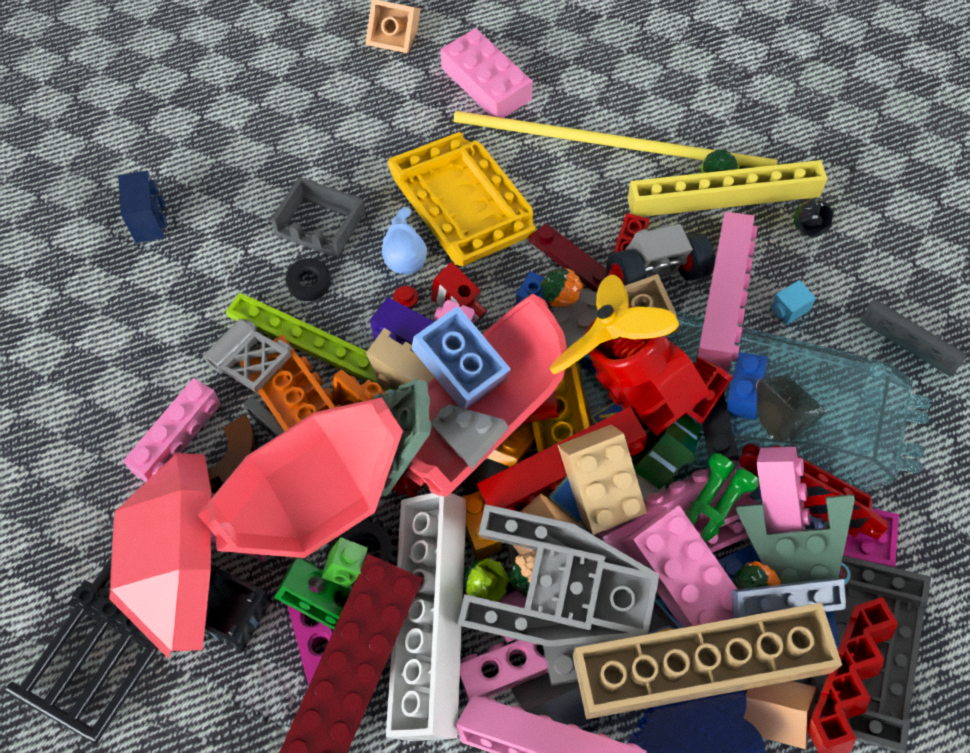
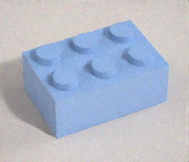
[411,306,511,409]

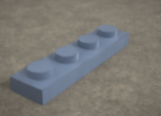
[731,578,846,619]

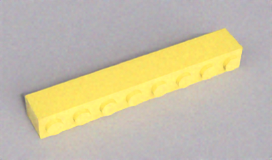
[627,160,828,217]

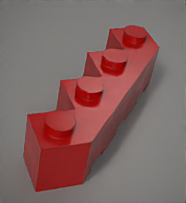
[808,597,898,753]

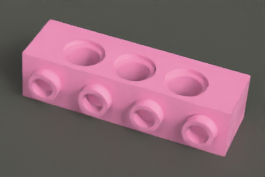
[460,639,548,701]

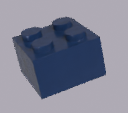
[118,170,167,243]

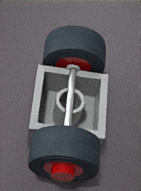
[606,224,715,286]

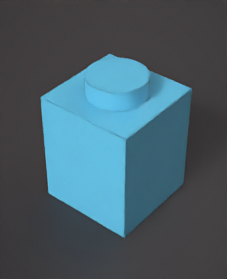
[770,280,816,325]

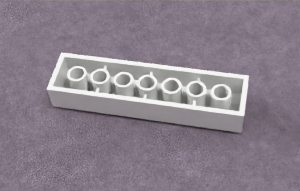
[386,493,467,741]

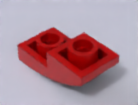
[614,213,650,253]

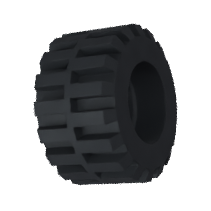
[326,517,398,587]

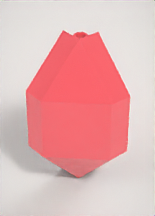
[198,397,403,558]
[109,453,211,659]

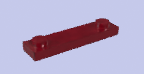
[529,223,607,292]

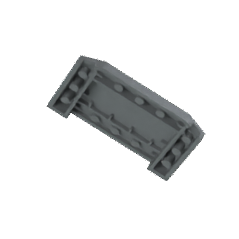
[793,555,931,753]

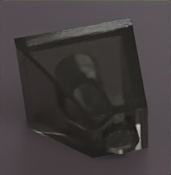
[756,375,828,443]

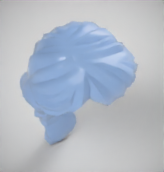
[382,207,427,275]

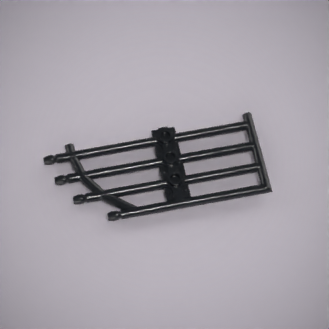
[5,556,212,745]

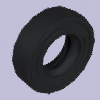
[286,258,331,301]

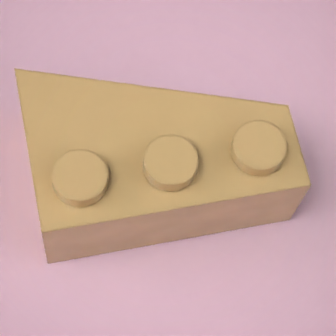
[366,328,434,390]

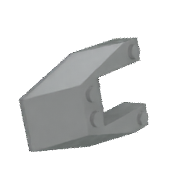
[457,504,659,647]

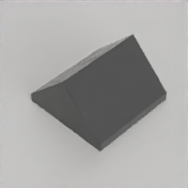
[511,673,590,727]

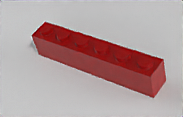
[477,407,647,511]

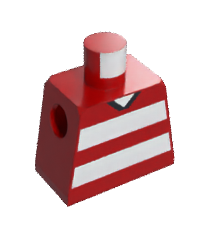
[431,262,487,322]

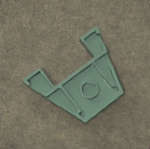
[373,379,432,496]
[736,494,855,584]

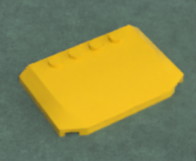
[388,132,536,267]

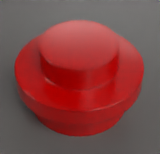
[393,286,419,309]

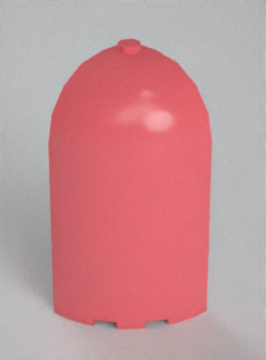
[406,294,567,496]

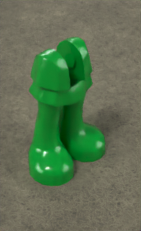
[685,453,760,542]

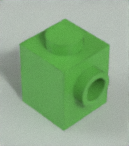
[321,537,368,588]

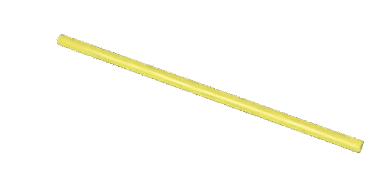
[454,111,778,168]

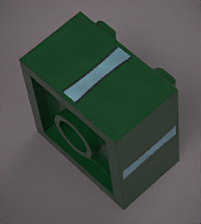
[634,414,702,490]

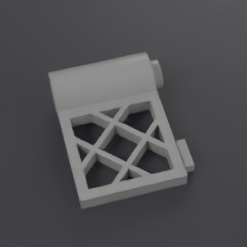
[203,319,292,393]

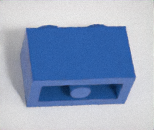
[727,352,767,420]

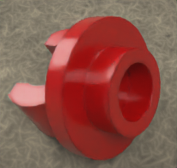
[392,470,421,498]

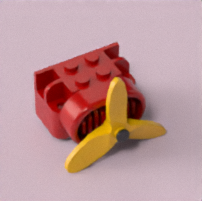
[549,275,710,436]

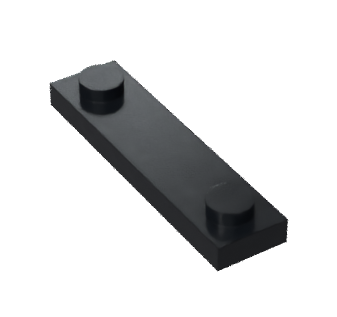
[702,392,738,461]

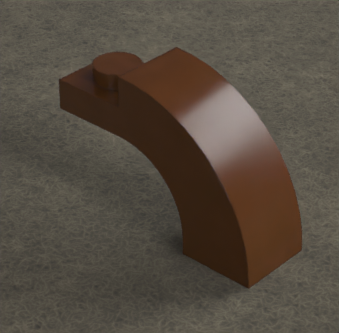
[208,414,258,493]

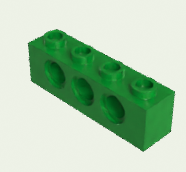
[274,557,352,630]

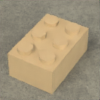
[558,425,647,535]

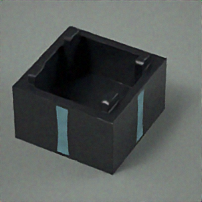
[204,567,272,652]

